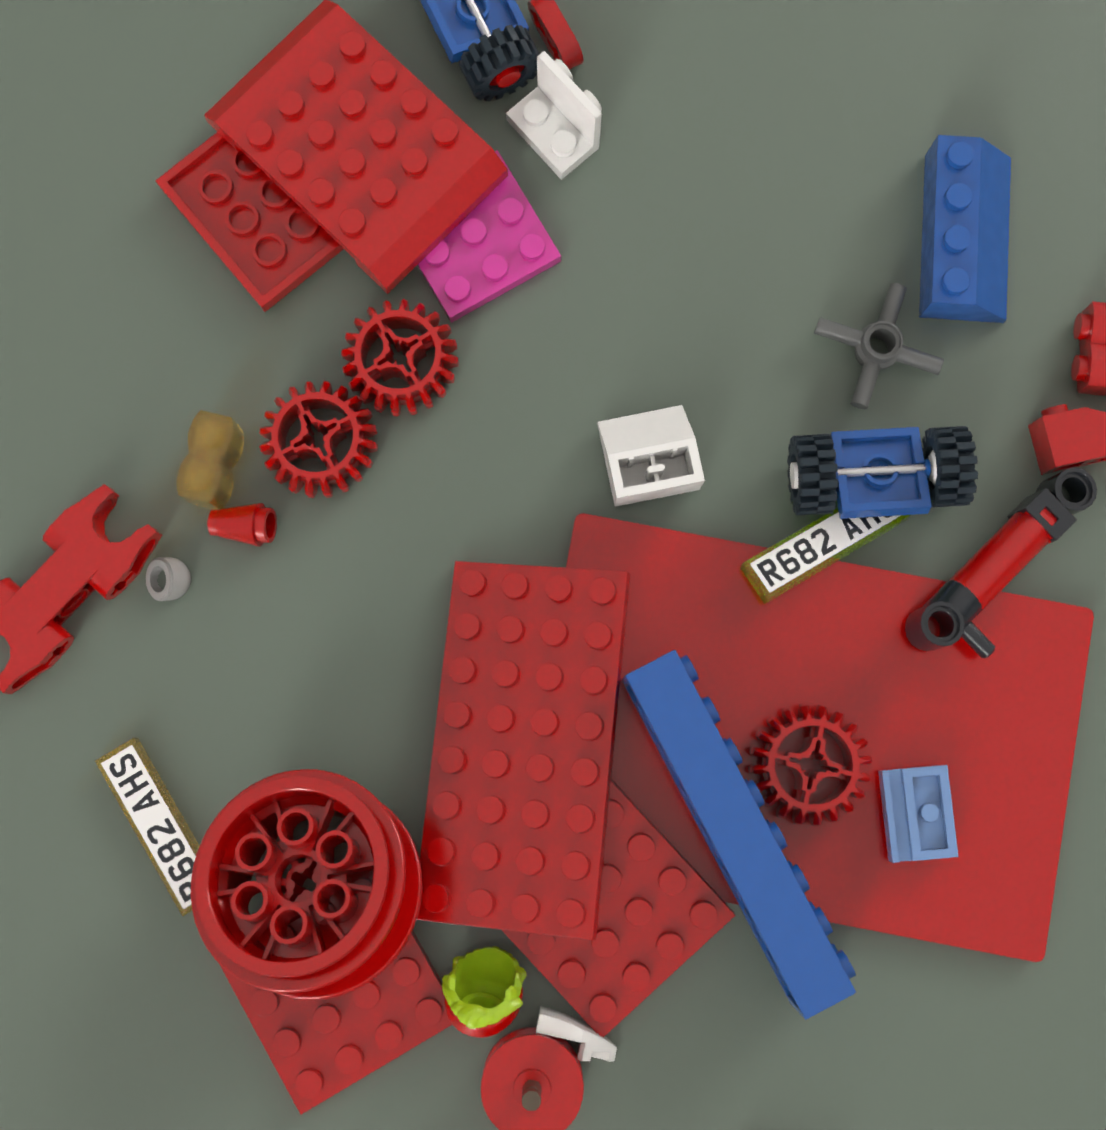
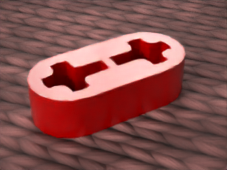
[527,0,584,70]

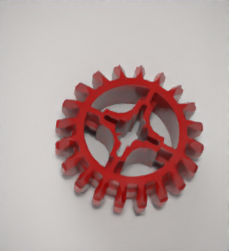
[341,299,459,417]
[259,381,378,498]
[748,703,872,827]

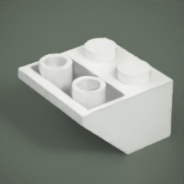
[597,405,705,507]

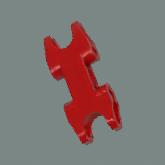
[0,484,162,694]

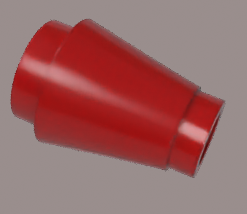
[207,503,277,547]

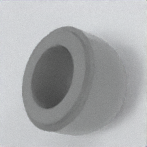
[146,557,191,601]

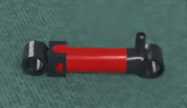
[905,467,1097,658]

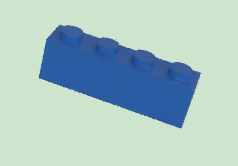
[919,135,1011,323]

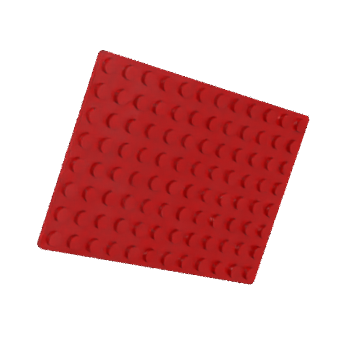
[566,513,1094,962]

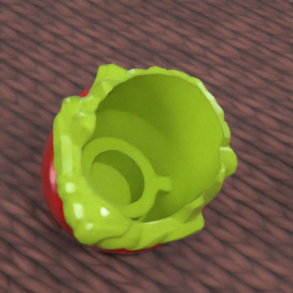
[442,946,527,1038]

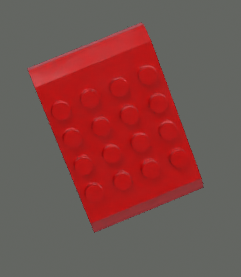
[204,0,508,294]

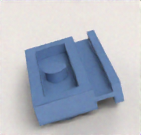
[878,765,959,863]

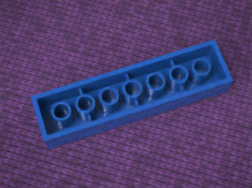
[621,650,856,1020]

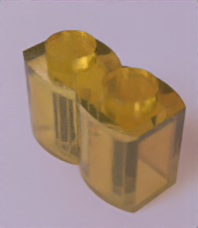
[176,410,244,510]

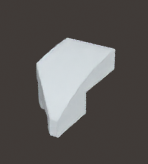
[536,1006,617,1062]

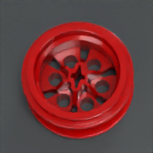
[191,769,423,1000]

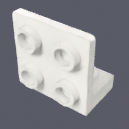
[506,51,602,180]

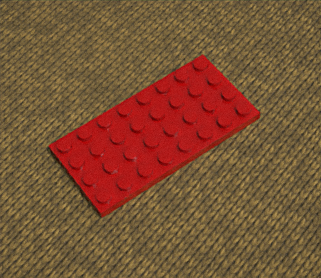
[417,561,630,940]

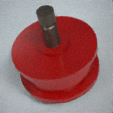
[481,1027,584,1130]

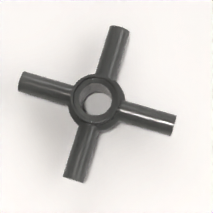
[814,283,944,409]

